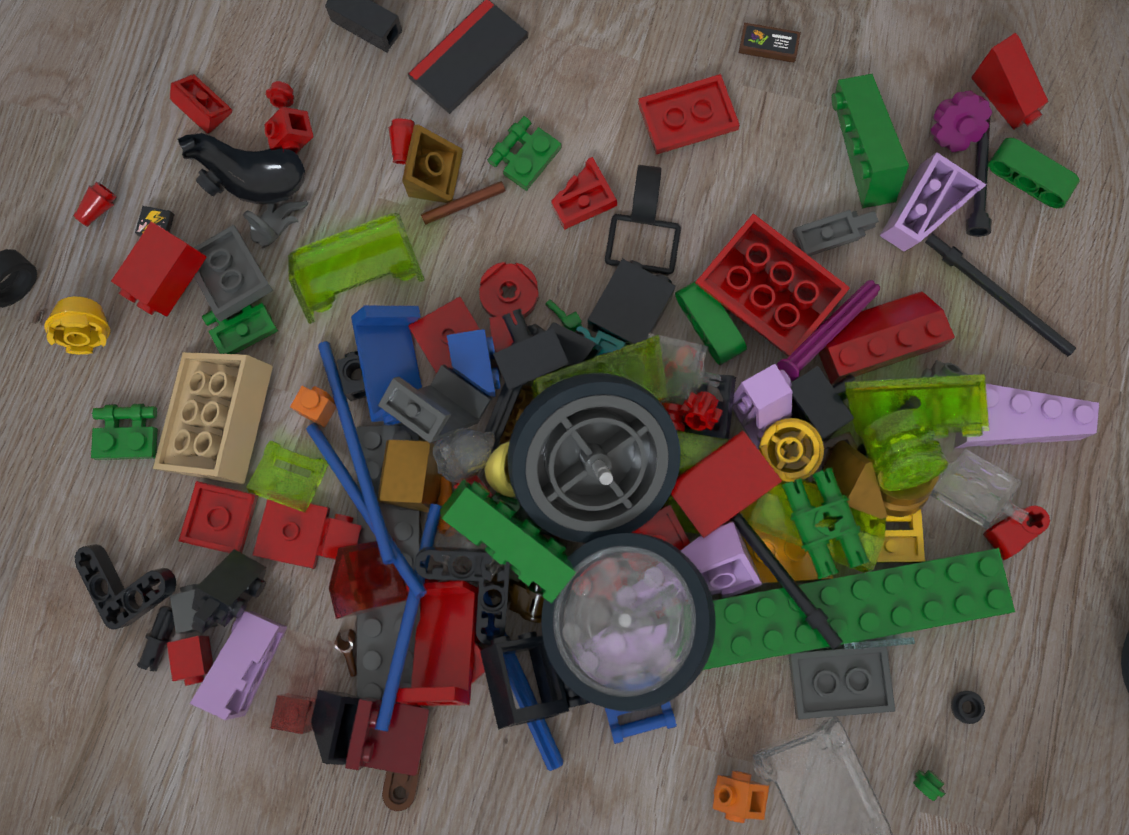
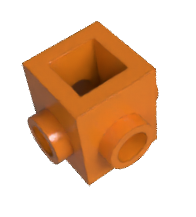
[713,771,769,823]

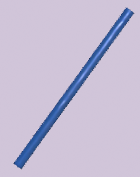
[318,341,396,565]

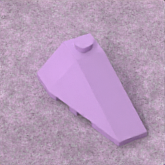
[621,522,763,615]

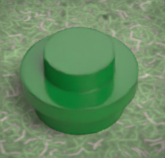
[913,770,946,801]

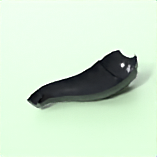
[177,133,305,204]

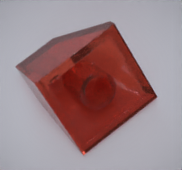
[329,539,408,619]

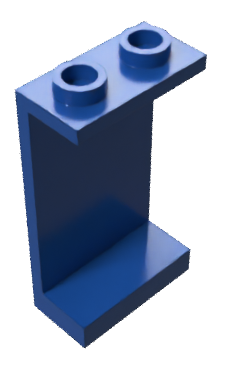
[351,305,422,425]

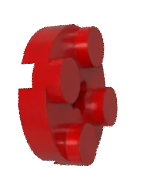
[479,262,539,318]

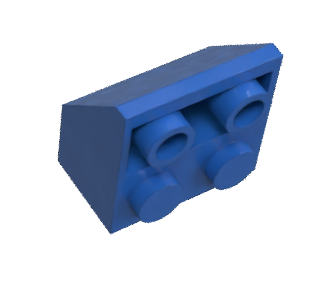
[447,329,501,398]

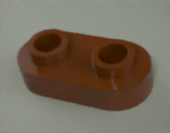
[382,754,423,811]

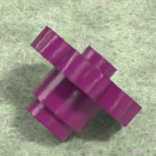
[931,90,992,152]

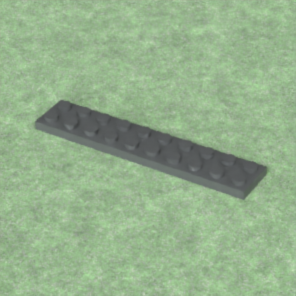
[357,425,423,707]

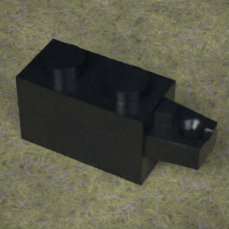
[191,549,267,634]

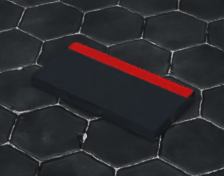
[408,0,528,114]

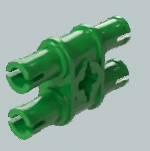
[782,468,870,580]

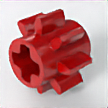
[680,391,723,431]

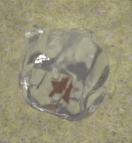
[433,428,495,483]

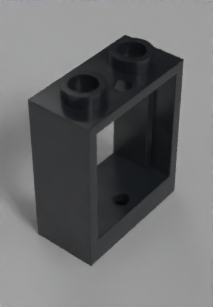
[480,631,569,730]

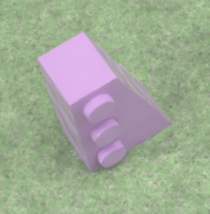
[880,152,987,251]
[190,611,287,720]

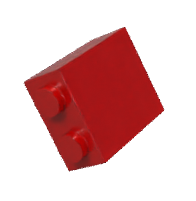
[111,221,207,317]

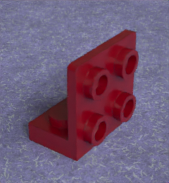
[345,697,430,776]

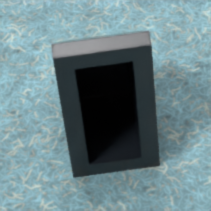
[311,690,362,765]

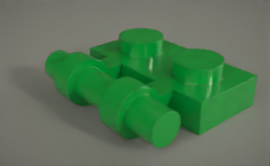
[487,116,562,191]
[202,298,278,354]
[91,404,158,460]

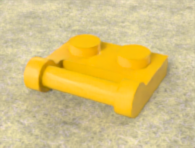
[854,509,925,563]

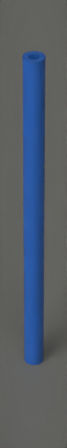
[306,423,427,599]
[375,504,442,732]

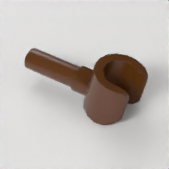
[334,629,357,677]

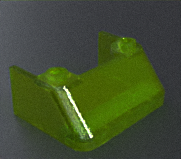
[288,213,425,324]

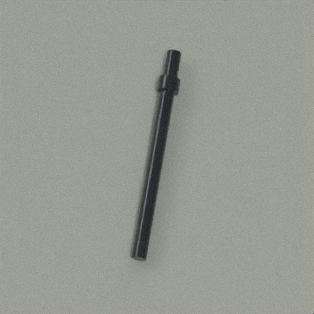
[925,233,1076,357]
[730,513,843,649]

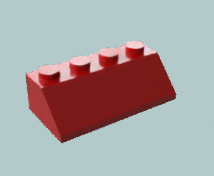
[817,291,955,385]

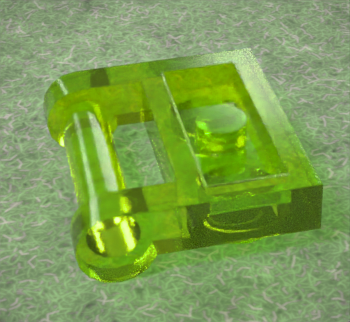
[246,441,328,512]

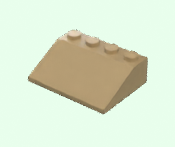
[153,352,273,484]

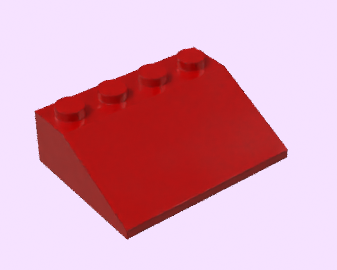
[695,213,850,357]

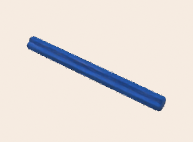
[482,591,563,771]

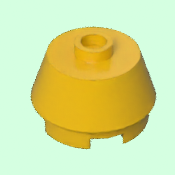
[44,296,110,355]
[759,418,824,482]

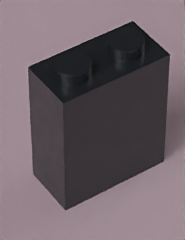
[587,258,676,355]

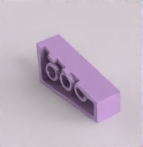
[954,381,1099,448]

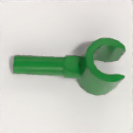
[545,299,583,332]

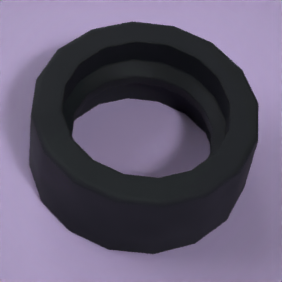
[631,165,661,225]
[0,249,37,308]

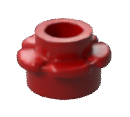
[266,81,294,108]

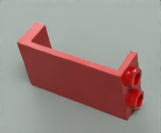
[396,579,478,706]

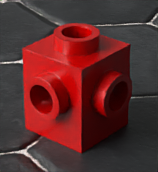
[264,107,314,153]

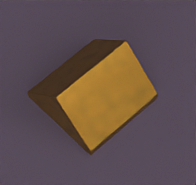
[402,124,463,203]
[377,440,445,513]
[823,440,888,519]

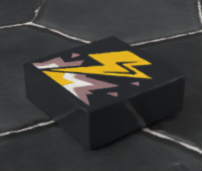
[135,206,174,237]

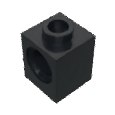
[337,351,366,401]

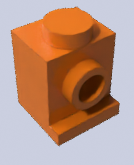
[290,386,336,428]

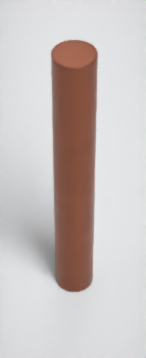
[421,181,506,225]

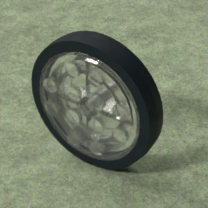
[541,533,716,712]

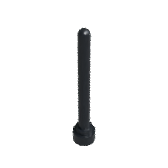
[966,107,992,237]

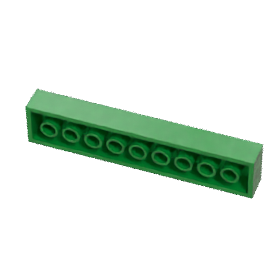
[680,548,1015,670]

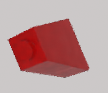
[971,32,1049,130]

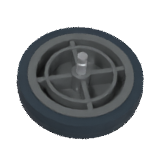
[508,373,681,543]

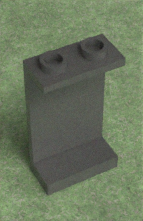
[378,365,492,443]

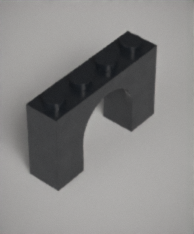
[325,0,402,53]

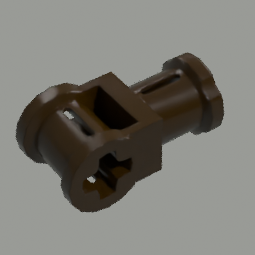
[487,572,544,623]

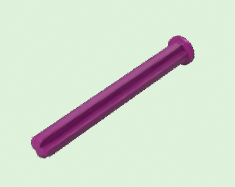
[776,280,880,381]

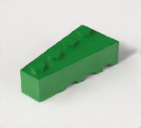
[831,74,909,209]
[440,479,576,604]

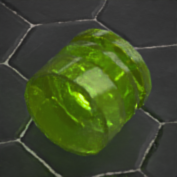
[861,409,948,491]

